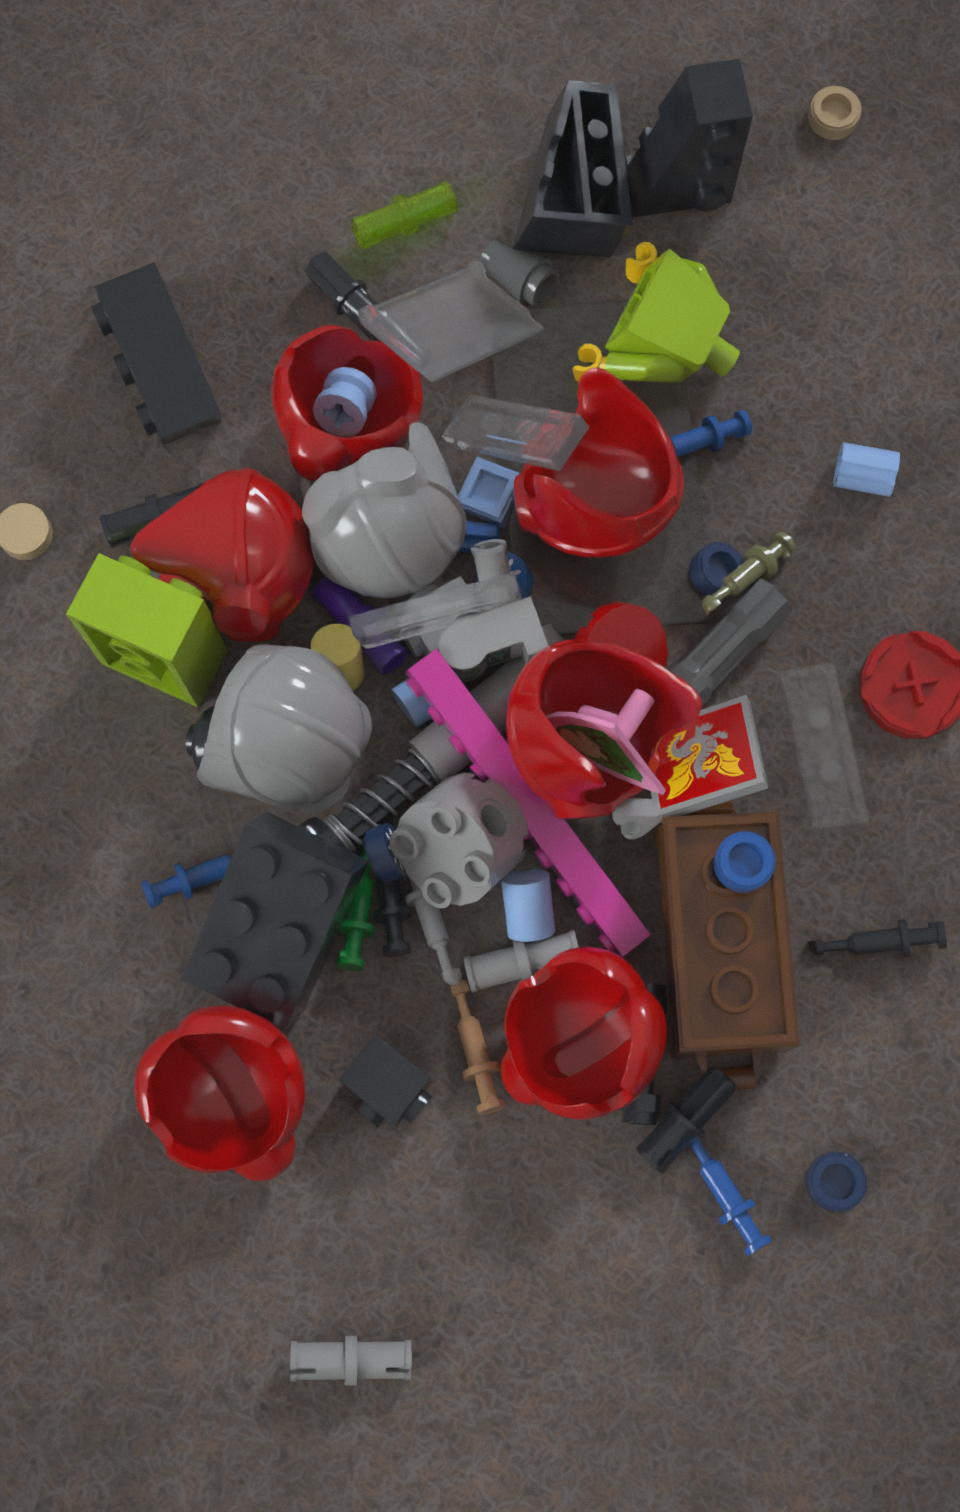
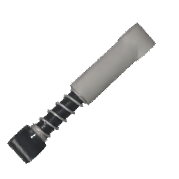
[298,624,564,852]

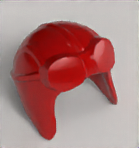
[513,368,684,558]
[130,468,314,642]
[506,640,702,819]

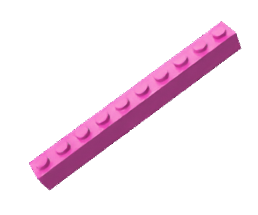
[405,648,651,957]

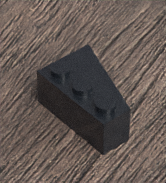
[625,59,753,218]

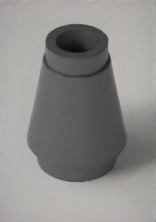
[480,239,560,308]

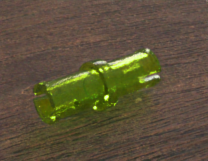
[350,180,458,250]

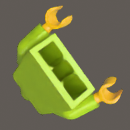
[573,242,740,383]

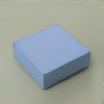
[458,457,520,529]

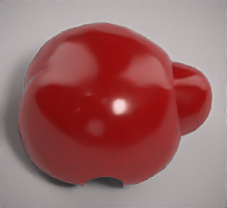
[271,325,423,482]
[500,947,667,1120]
[134,1005,306,1182]

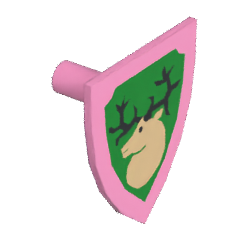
[546,689,666,795]

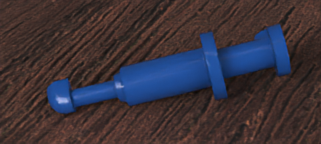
[670,410,752,457]
[141,854,232,908]
[689,1136,772,1256]

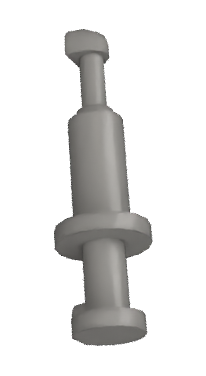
[405,876,462,985]

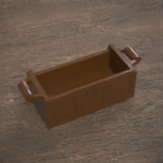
[655,800,800,1090]

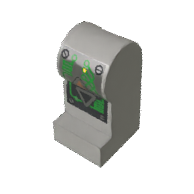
[438,596,549,682]

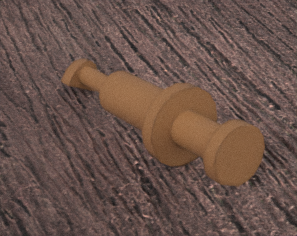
[451,978,506,1115]

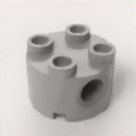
[389,773,528,909]

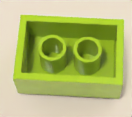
[66,553,227,707]

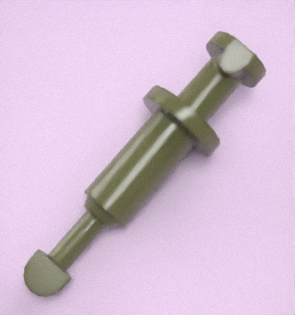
[702,532,796,615]

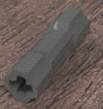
[669,578,792,706]

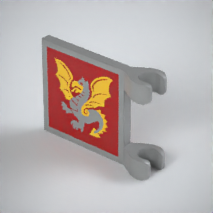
[612,695,768,840]

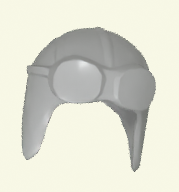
[300,422,467,599]
[197,644,372,812]

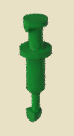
[336,838,375,971]

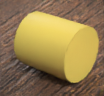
[311,624,365,691]

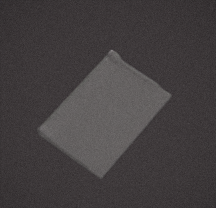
[358,261,544,382]

